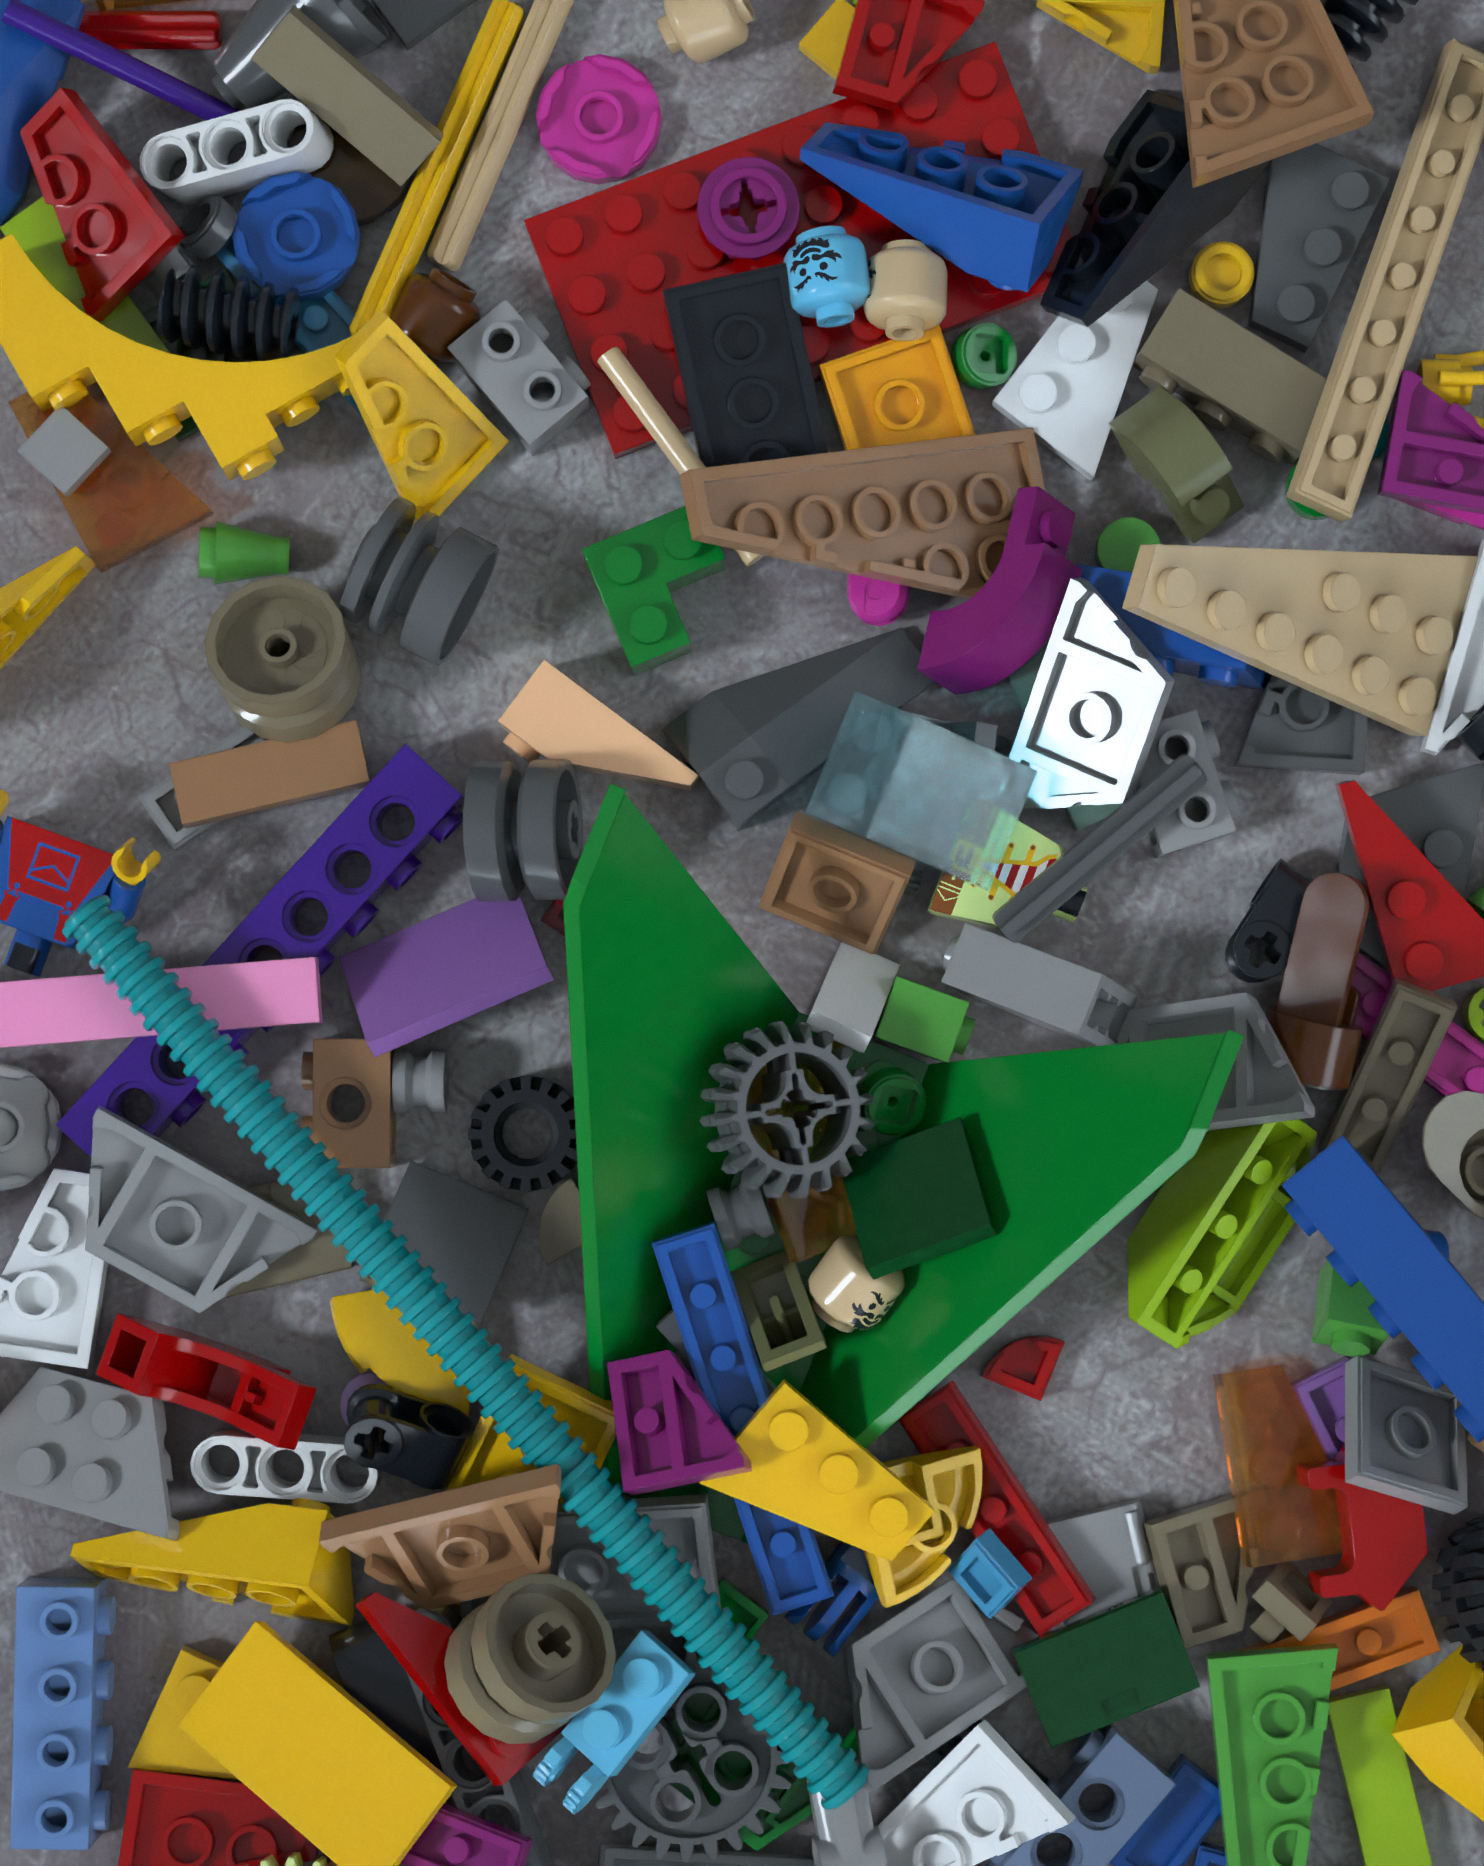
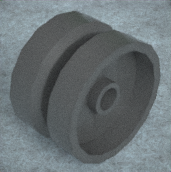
[463,759,584,902]

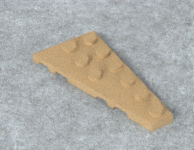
[1122,544,1478,736]

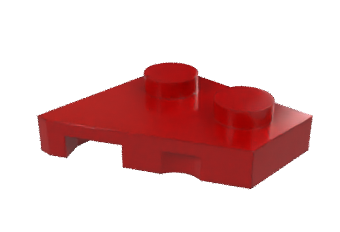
[832,0,985,111]

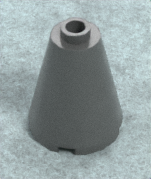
[211,0,390,109]

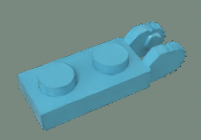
[533,1630,696,1815]

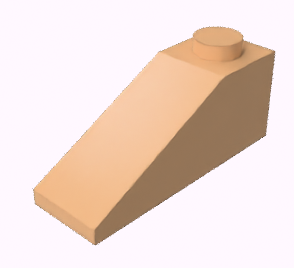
[498,660,699,790]

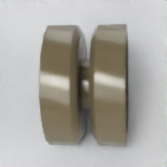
[204,576,362,743]
[444,1574,616,1744]

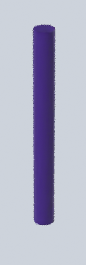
[1,0,242,120]

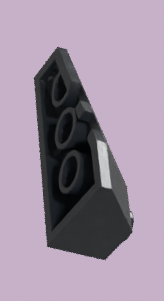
[1040,89,1268,327]

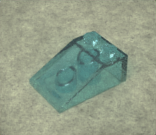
[805,691,1038,891]

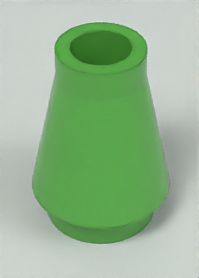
[198,521,290,585]

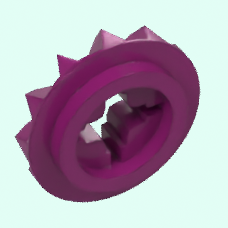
[697,157,799,261]

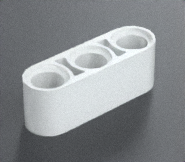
[140,99,334,205]
[190,1428,384,1504]

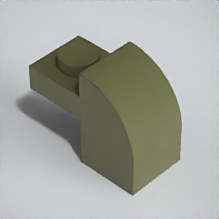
[1109,386,1244,544]

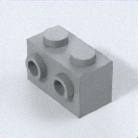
[447,299,591,456]
[1134,709,1240,858]

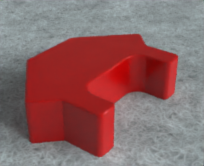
[1296,1444,1428,1611]

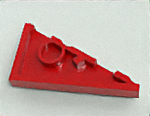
[1335,780,1484,992]
[355,1592,573,1786]

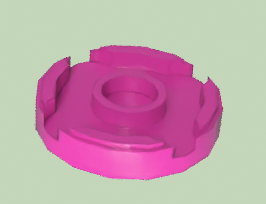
[536,54,662,185]

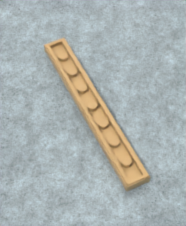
[1286,38,1484,523]

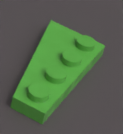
[1205,1643,1338,1866]

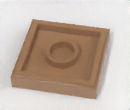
[758,811,917,954]

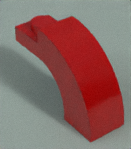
[96,1313,317,1450]

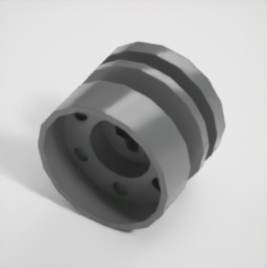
[339,496,499,666]

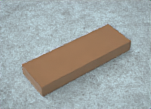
[169,720,371,829]

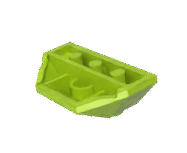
[1127,1119,1317,1349]

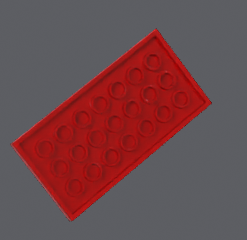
[524,41,1072,459]

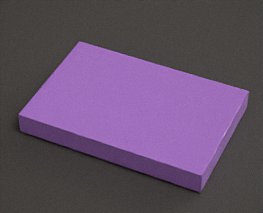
[339,895,554,1057]

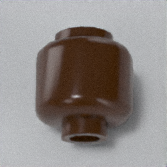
[390,267,481,363]

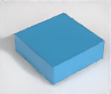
[948,1528,1032,1619]

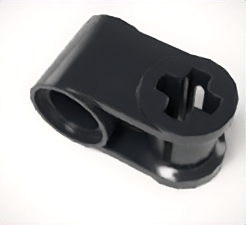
[1225,858,1314,983]
[344,1383,474,1490]

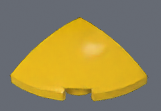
[330,1290,470,1417]
[863,1446,982,1608]

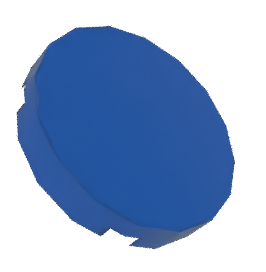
[232,171,361,302]

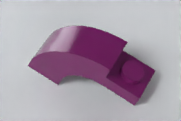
[917,486,1083,695]

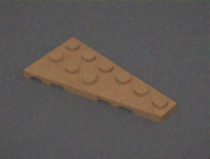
[1173,0,1374,188]
[679,428,1046,599]

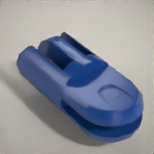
[784,1541,879,1658]

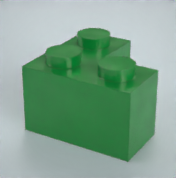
[582,506,725,676]

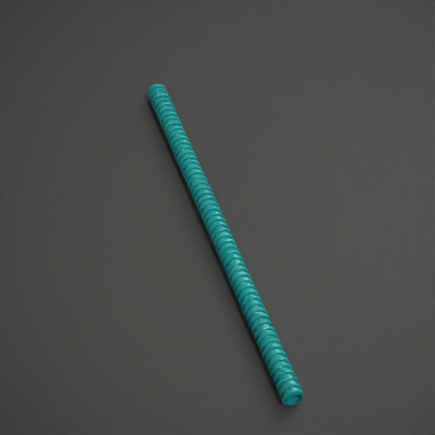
[62,895,870,1810]

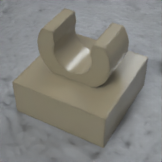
[1250,1557,1333,1645]

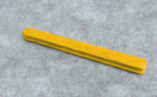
[349,0,524,336]

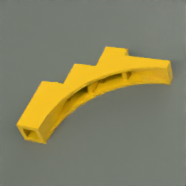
[0,233,354,481]

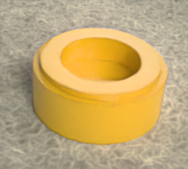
[1188,241,1254,309]

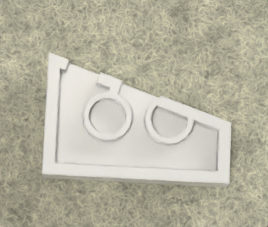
[991,280,1158,481]
[0,1168,108,1369]
[878,1720,1076,1866]

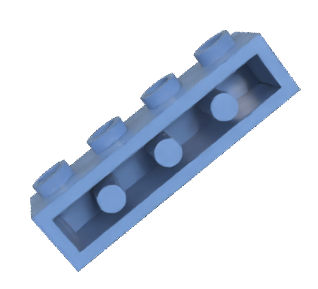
[10,1577,116,1850]

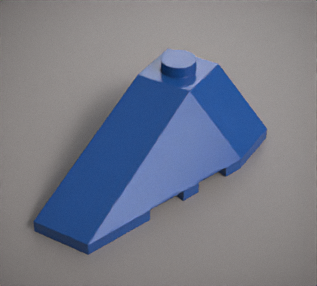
[799,122,1084,292]

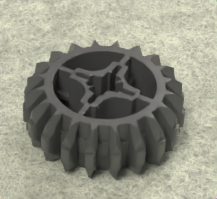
[699,1021,875,1199]

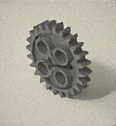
[583,1646,792,1863]

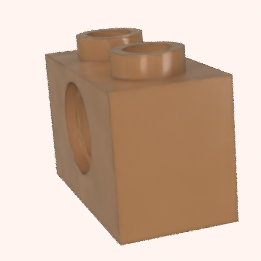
[301,1039,397,1168]

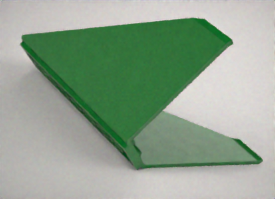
[563,783,1244,1544]

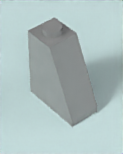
[941,923,1138,1047]

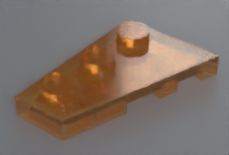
[8,392,214,573]

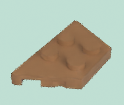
[319,1464,562,1610]

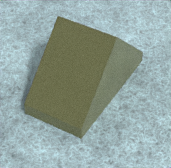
[731,1248,827,1372]

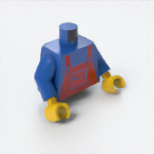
[0,789,161,977]

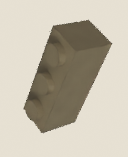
[1132,288,1327,464]

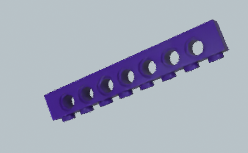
[56,744,464,1157]

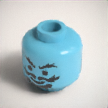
[784,226,871,328]

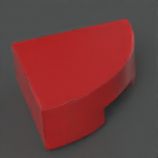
[980,1335,1065,1401]

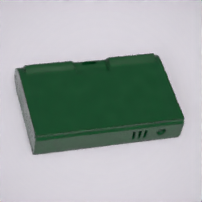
[1011,1587,1200,1748]

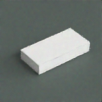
[806,942,900,1053]

